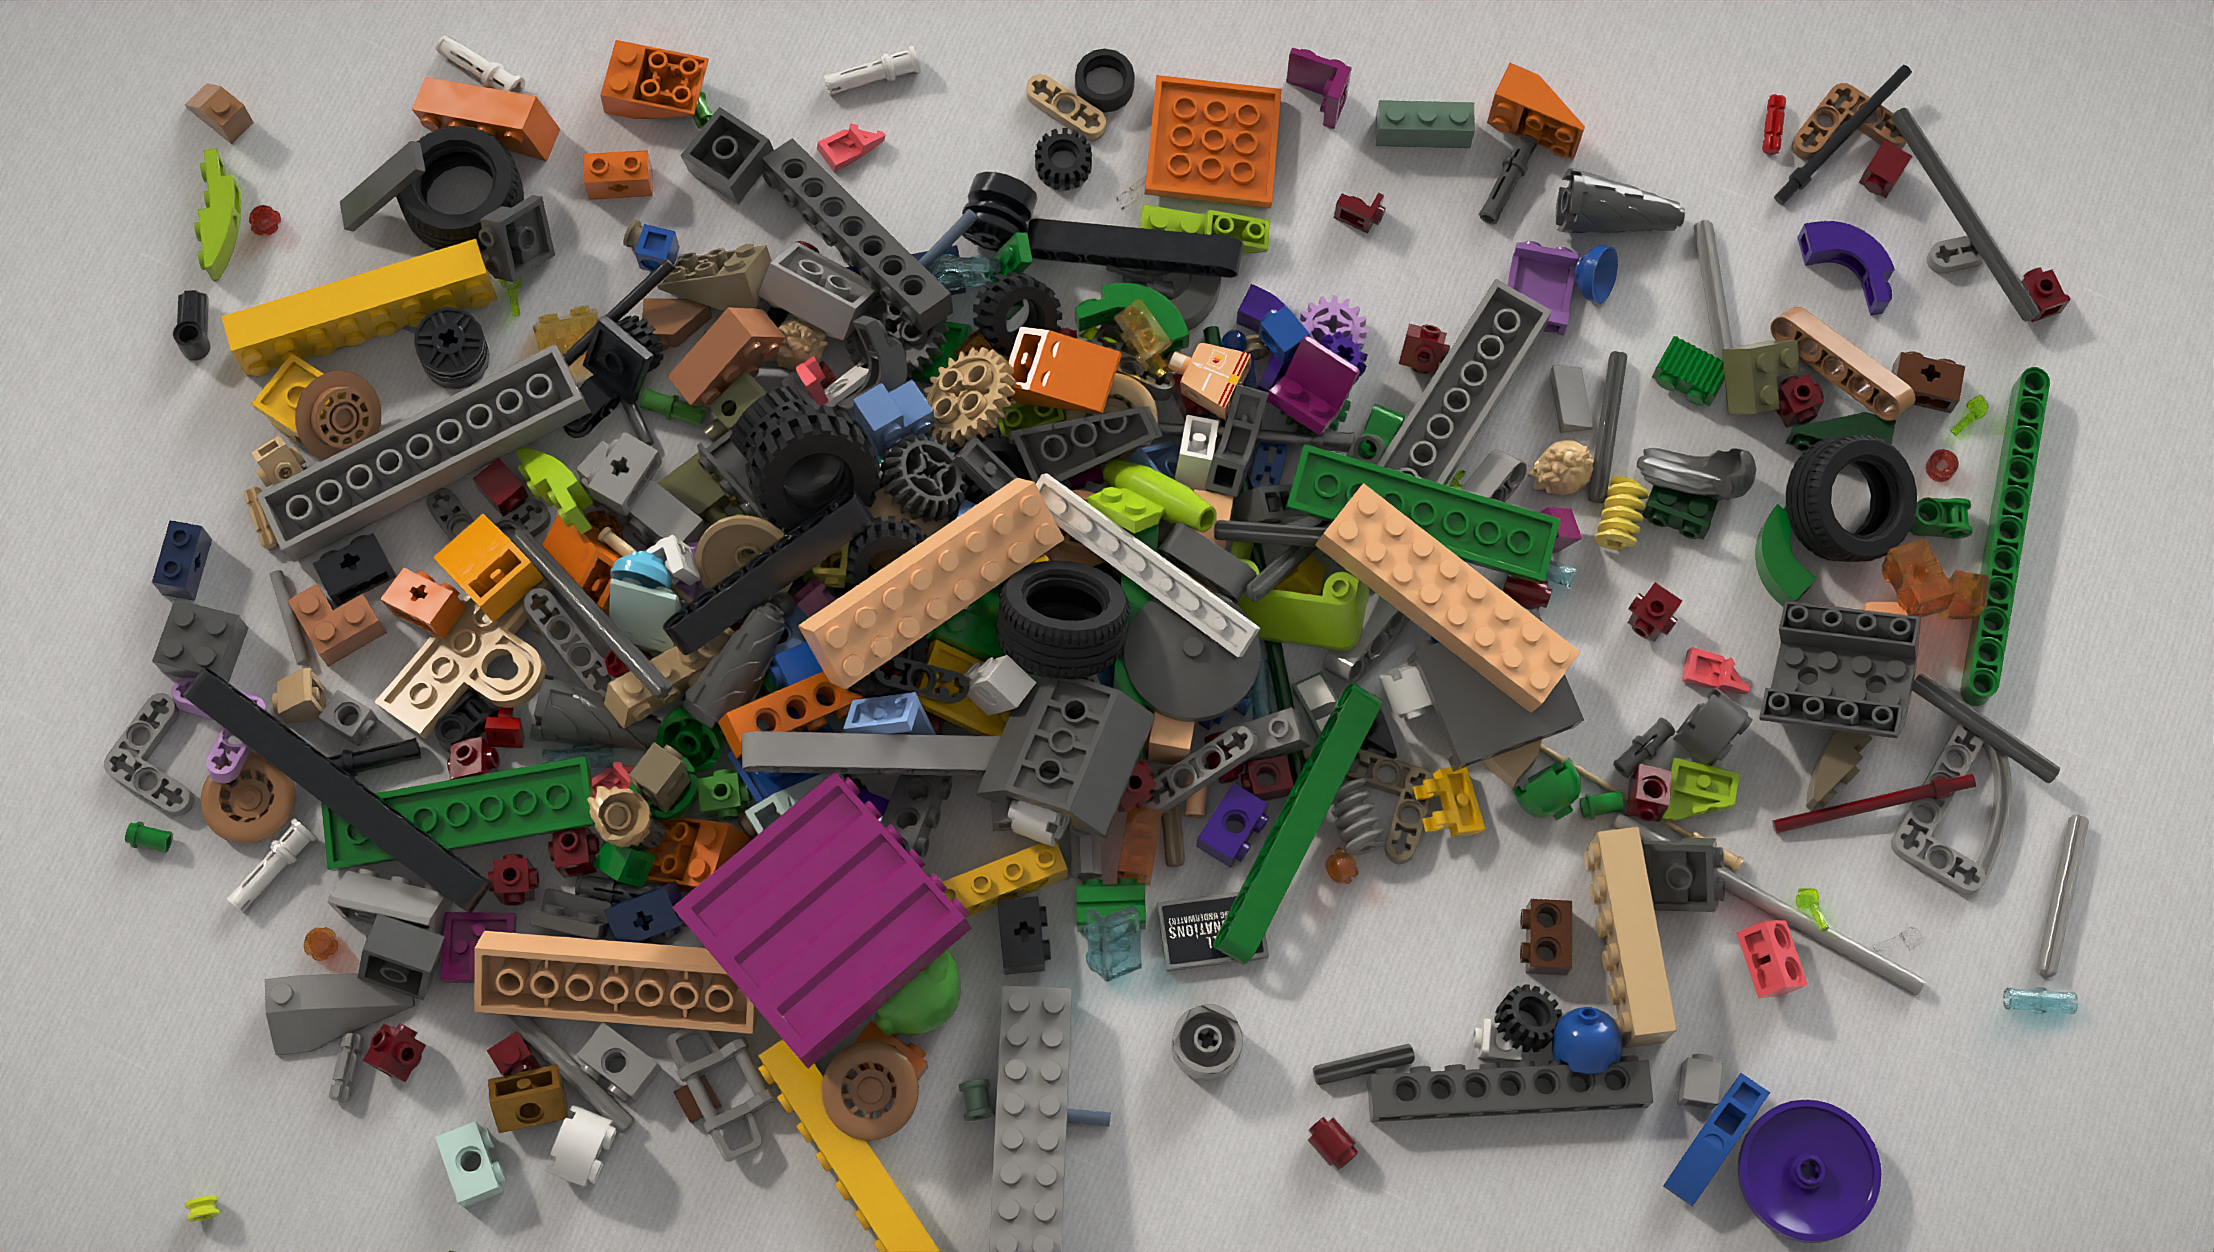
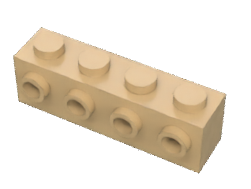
[604,632,730,729]

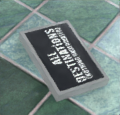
[1157,892,1269,972]

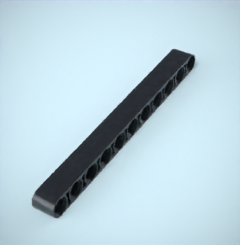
[183,667,493,913]

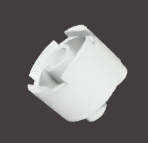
[1380,662,1433,719]
[1008,770,1070,847]
[545,1105,617,1187]

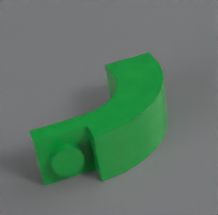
[1075,283,1190,357]
[1755,504,1817,607]

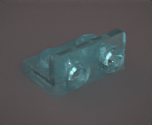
[1084,906,1142,982]

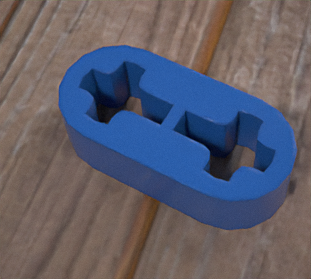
[1250,443,1287,489]

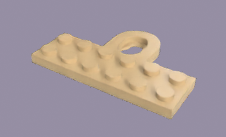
[375,578,553,739]

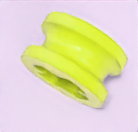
[184,1195,220,1222]

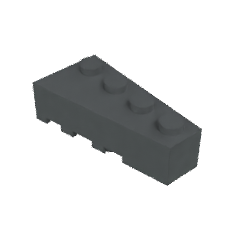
[1010,406,1163,484]

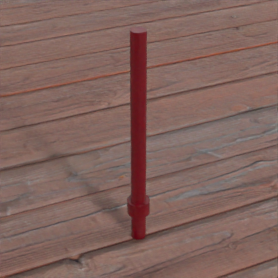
[1772,774,1976,833]

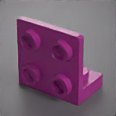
[1286,48,1352,129]
[1267,336,1360,435]

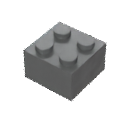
[680,107,774,204]
[152,599,249,682]
[357,913,445,1001]

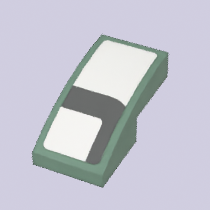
[1292,671,1338,738]

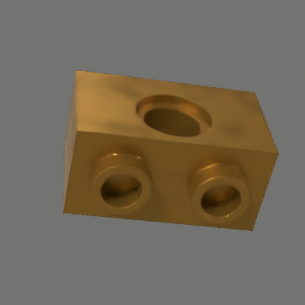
[488,1064,569,1133]

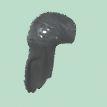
[1636,448,1757,501]

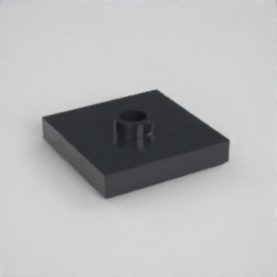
[582,315,653,405]

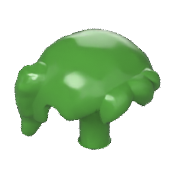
[875,949,961,1036]

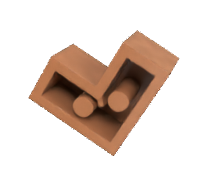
[287,584,387,667]

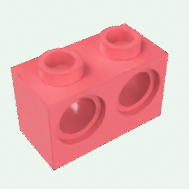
[1736,920,1808,998]

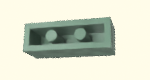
[1376,100,1475,148]

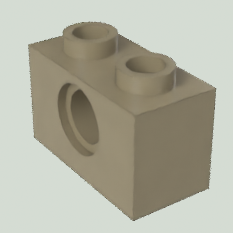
[629,742,691,813]

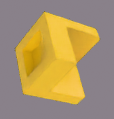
[1274,554,1325,595]

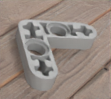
[104,693,194,816]

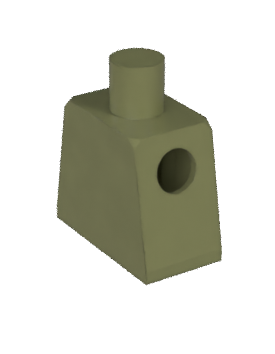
[703,370,766,443]
[658,452,731,525]

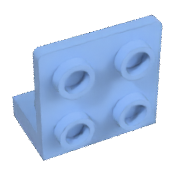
[844,692,936,735]

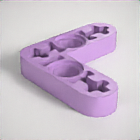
[171,677,267,784]

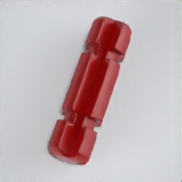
[1762,94,1786,155]

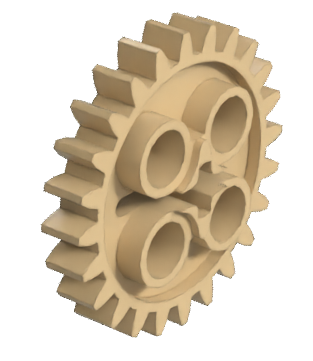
[923,347,1016,447]

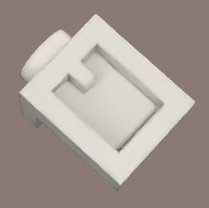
[646,535,701,586]
[1473,1018,1522,1062]

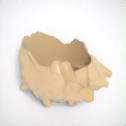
[766,317,829,371]
[1528,440,1594,496]
[587,786,652,848]

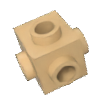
[251,435,306,487]

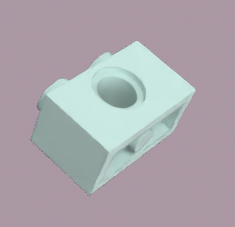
[435,1121,506,1208]

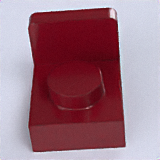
[1333,192,1386,234]

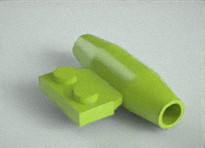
[1088,458,1217,534]

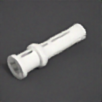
[436,35,525,94]
[824,45,921,95]
[226,818,317,913]

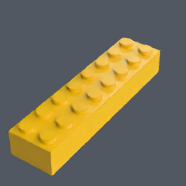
[221,239,498,376]

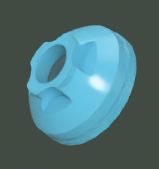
[610,551,672,589]

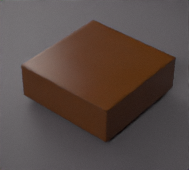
[674,1075,722,1124]

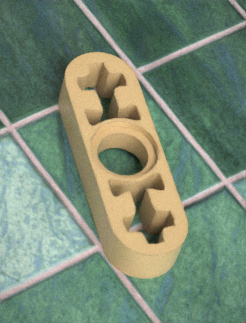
[1026,74,1106,141]

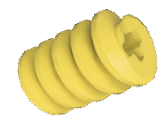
[1594,476,1650,550]

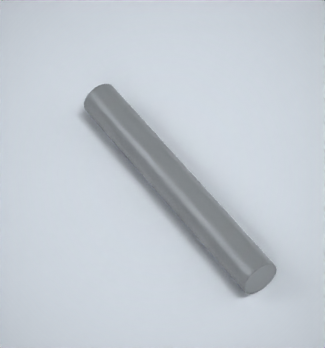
[270,570,310,665]

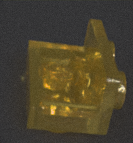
[1114,298,1172,378]
[533,305,599,355]

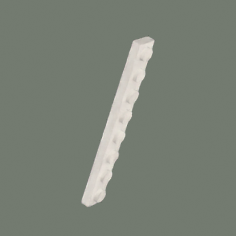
[1036,474,1260,657]

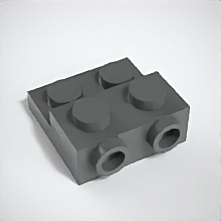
[479,195,555,282]
[1643,838,1725,912]

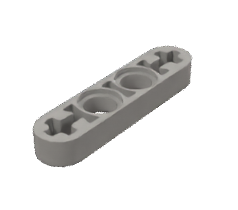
[523,588,617,697]
[1142,726,1258,814]

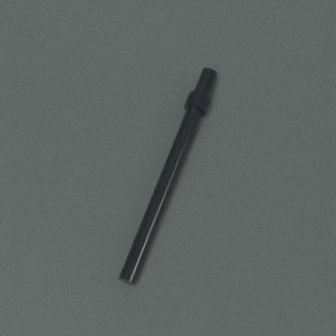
[1774,65,1912,205]
[563,259,675,367]

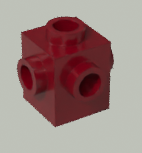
[1399,323,1450,374]
[1775,374,1824,428]
[1627,582,1682,641]
[447,736,500,780]
[1117,760,1157,812]
[548,827,600,878]
[488,854,539,906]
[363,1023,426,1083]

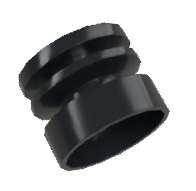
[960,172,1038,252]
[414,307,490,389]

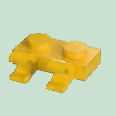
[1413,767,1486,837]

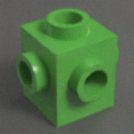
[697,769,752,820]

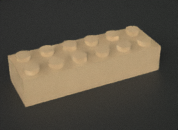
[1583,827,1677,1048]

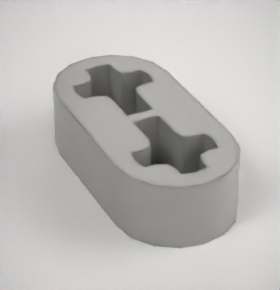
[1927,236,1984,274]

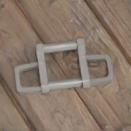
[666,1028,776,1162]

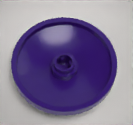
[1738,1099,1881,1243]

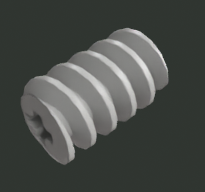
[1331,778,1387,855]

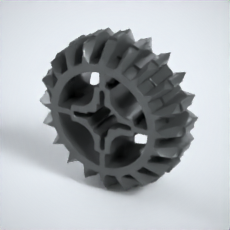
[880,433,969,523]

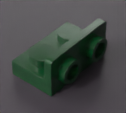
[1642,485,1718,540]

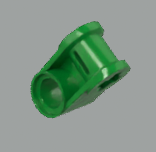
[1361,403,1405,458]
[1909,497,1973,539]

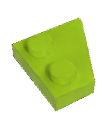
[1660,758,1740,823]

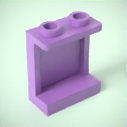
[1507,241,1580,336]

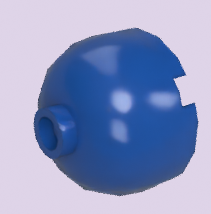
[1551,1007,1622,1074]

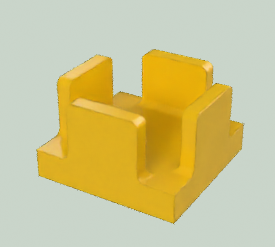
[251,353,341,443]

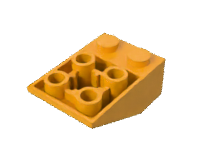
[433,514,544,623]

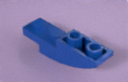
[1663,1073,1770,1207]

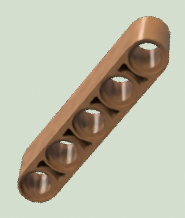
[1770,307,1915,421]

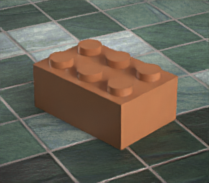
[667,307,786,406]

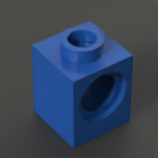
[635,224,680,272]
[1259,305,1311,365]
[768,641,823,689]

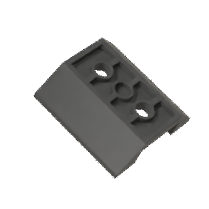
[1759,601,1921,739]
[976,674,1155,838]

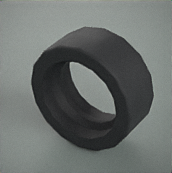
[1075,48,1135,113]

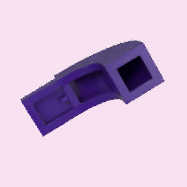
[1797,221,1895,316]
[1236,284,1293,403]

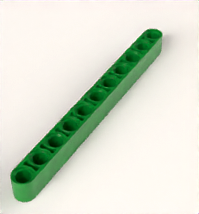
[1960,367,2050,706]

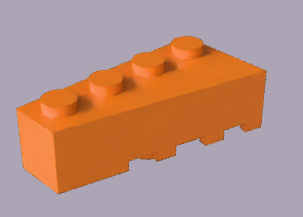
[412,77,560,162]

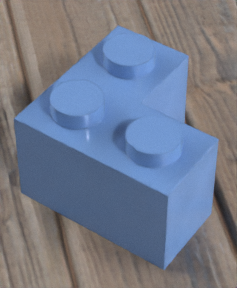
[853,380,935,457]

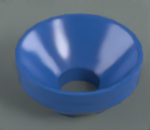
[1575,245,1618,304]

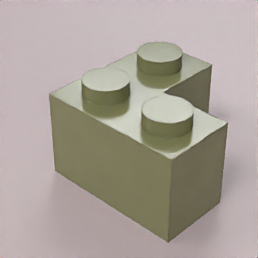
[1722,340,1800,414]

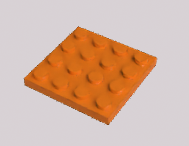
[1145,75,1282,208]

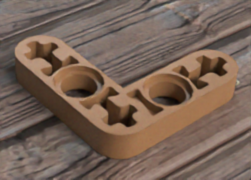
[1792,83,1906,160]

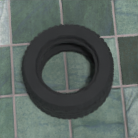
[396,126,524,251]
[1786,435,1917,562]
[996,560,1130,679]

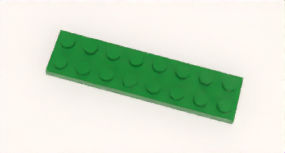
[1285,444,1561,584]
[321,756,595,871]

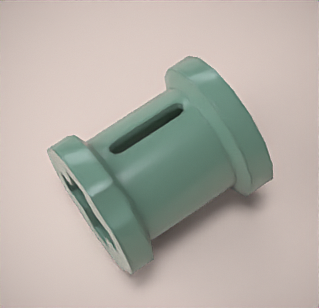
[958,1079,995,1121]

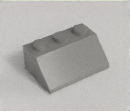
[758,241,879,341]
[327,869,453,936]

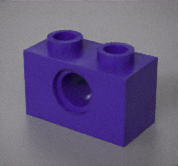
[1196,783,1269,868]

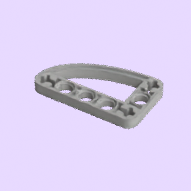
[1891,723,2012,895]

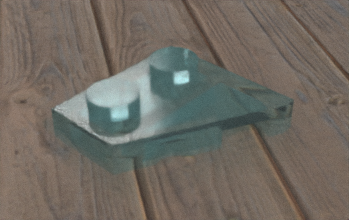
[928,254,1000,291]

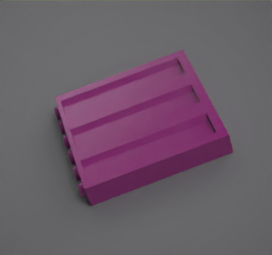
[672,771,972,1068]

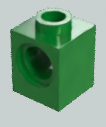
[593,841,656,888]

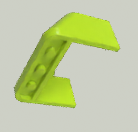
[1231,541,1370,651]

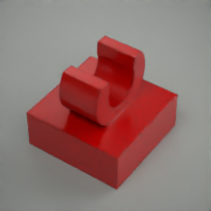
[485,707,525,748]

